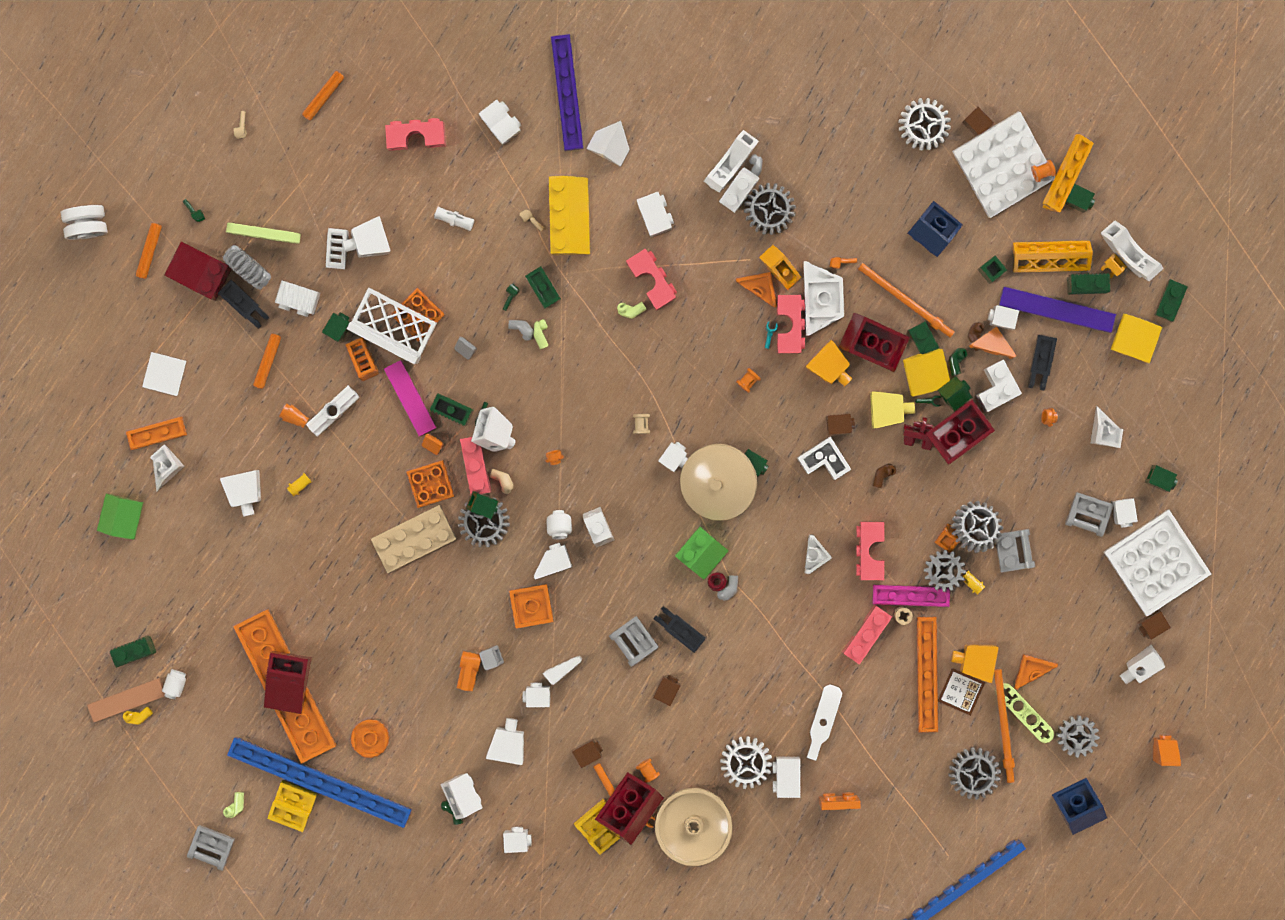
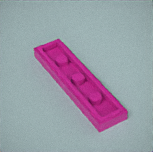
[384,360,437,437]
[872,585,950,607]

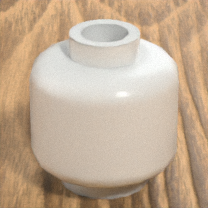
[546,510,572,539]

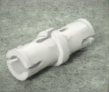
[434,207,474,231]

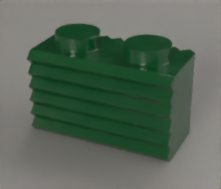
[1067,273,1110,295]
[430,393,474,426]
[110,635,156,668]

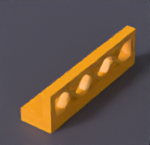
[1042,134,1094,213]
[1012,241,1093,272]

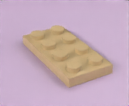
[371,505,456,573]

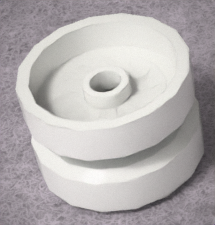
[60,205,108,240]

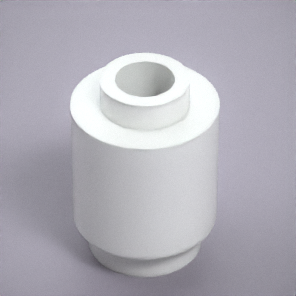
[162,669,186,699]

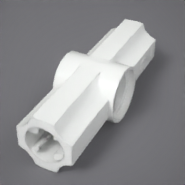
[306,385,360,437]

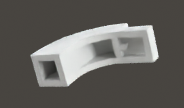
[704,130,759,192]
[1101,221,1164,281]

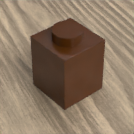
[962,107,994,137]
[826,414,855,435]
[1138,610,1171,640]
[653,675,681,706]
[572,738,603,768]

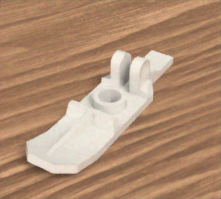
[807,685,842,761]

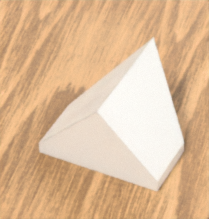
[587,121,629,167]
[1091,406,1123,448]
[150,444,185,492]
[804,535,832,574]

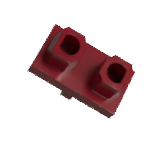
[903,417,933,451]

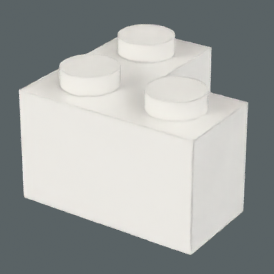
[976,360,1022,412]
[797,437,851,480]

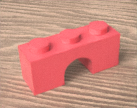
[385,118,446,151]
[626,249,677,311]
[777,295,805,354]
[460,437,492,494]
[856,522,884,580]
[842,605,892,665]

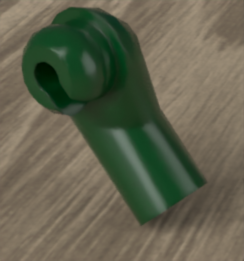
[949,348,968,376]
[441,800,463,825]

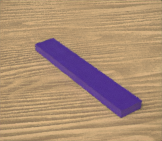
[551,34,584,151]
[998,287,1116,333]

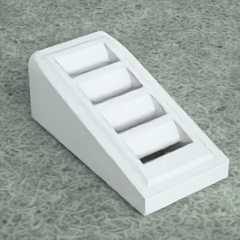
[326,228,349,269]
[543,656,582,685]

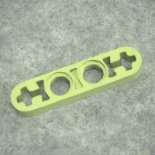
[226,223,301,244]
[996,683,1054,743]

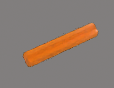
[302,71,344,120]
[136,223,162,279]
[253,334,281,389]

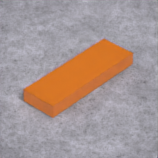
[126,417,187,450]

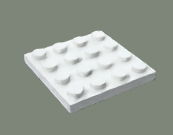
[952,111,1055,218]
[1104,510,1211,616]

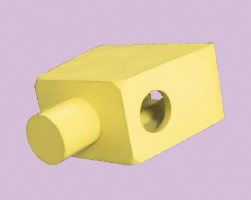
[870,392,915,429]

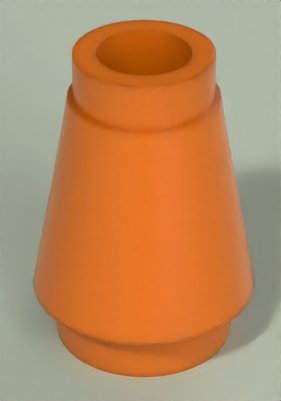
[279,403,309,428]

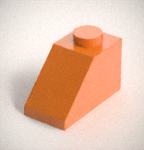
[1153,734,1181,766]

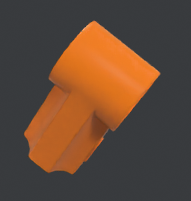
[457,651,481,691]

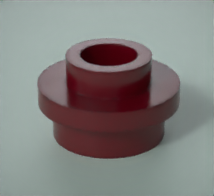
[707,572,727,592]

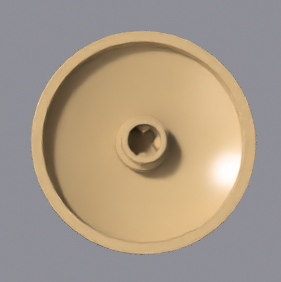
[680,444,757,520]
[655,788,732,866]

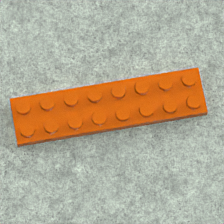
[233,609,337,764]

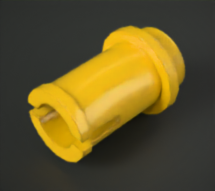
[287,473,312,496]
[962,570,985,595]

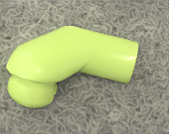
[617,302,647,319]
[534,319,548,349]
[223,792,244,818]

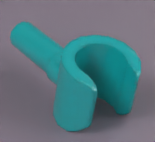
[764,321,778,349]

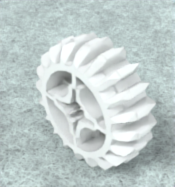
[898,98,951,151]
[720,736,772,789]

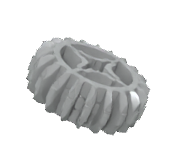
[744,183,796,235]
[223,245,271,290]
[458,498,510,547]
[951,501,1003,553]
[948,747,1001,800]

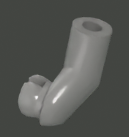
[749,154,763,177]
[508,320,534,341]
[717,575,738,601]

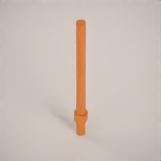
[858,263,954,338]
[994,669,1015,783]

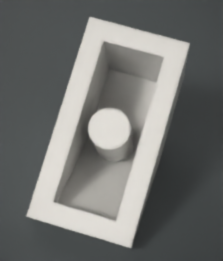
[534,543,572,579]

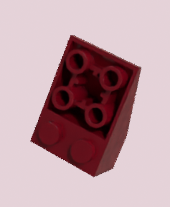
[264,651,312,714]

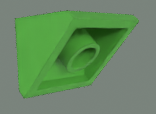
[97,493,144,540]

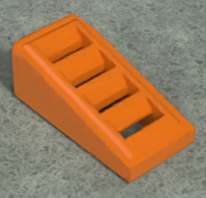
[345,337,379,381]

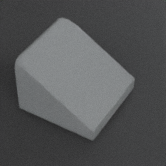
[454,337,477,360]
[479,645,504,670]

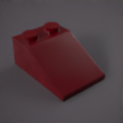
[164,241,232,301]
[838,313,910,372]
[926,400,995,465]

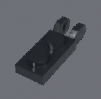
[218,280,269,329]
[1028,335,1057,391]
[653,606,706,653]

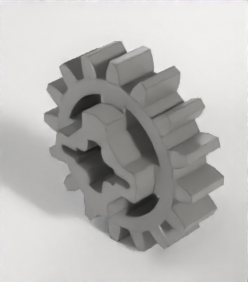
[924,550,966,592]
[1056,715,1100,758]

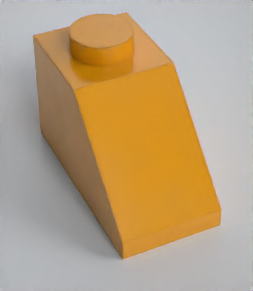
[759,245,802,290]

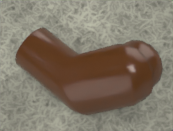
[968,322,984,352]
[873,464,896,488]

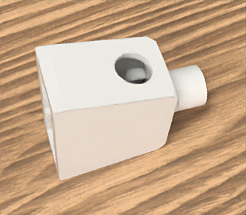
[342,216,390,258]
[471,407,515,452]
[220,470,261,517]
[583,507,614,547]
[1120,645,1165,685]
[486,718,524,765]

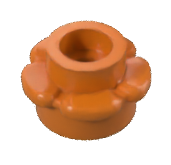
[1041,408,1058,427]
[545,450,564,465]

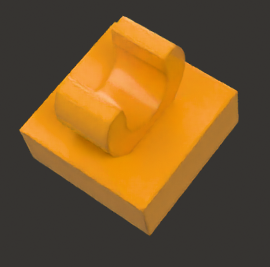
[1101,253,1127,278]

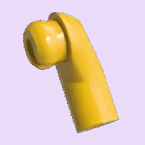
[123,707,153,725]

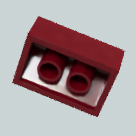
[595,772,664,845]

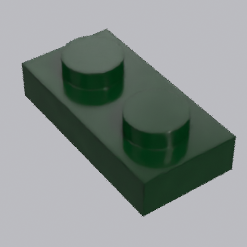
[525,266,561,309]
[1154,279,1188,322]
[908,321,940,354]

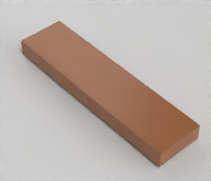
[87,678,165,722]

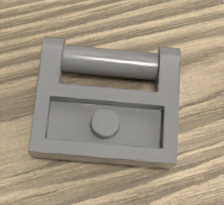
[1065,492,1114,537]
[996,529,1035,572]
[609,616,659,667]
[187,825,235,871]

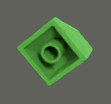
[675,526,729,580]

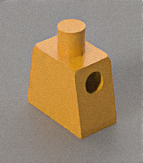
[805,340,852,387]
[951,645,999,683]

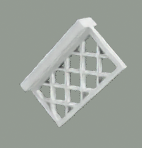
[347,288,437,364]

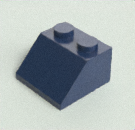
[907,201,963,257]
[1052,778,1107,835]

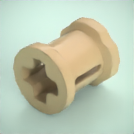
[633,414,650,434]
[893,606,913,625]

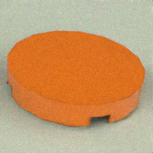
[351,719,390,758]

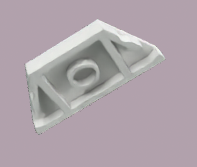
[803,261,844,336]

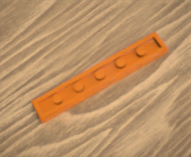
[917,617,938,733]

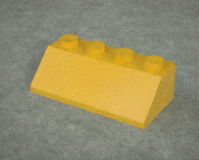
[549,176,590,256]

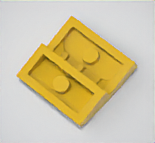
[1111,313,1162,363]
[903,349,950,396]
[267,780,318,832]
[574,799,620,855]

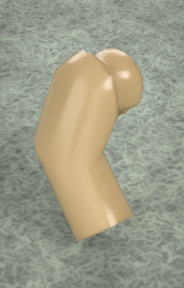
[490,469,513,494]

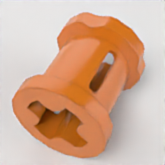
[1031,160,1056,183]
[736,368,761,393]
[636,758,660,783]

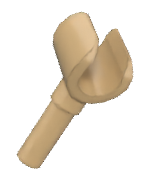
[234,111,247,139]
[520,210,544,231]

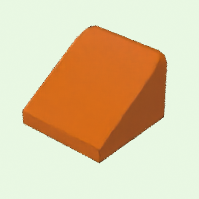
[422,434,444,455]
[934,524,960,553]

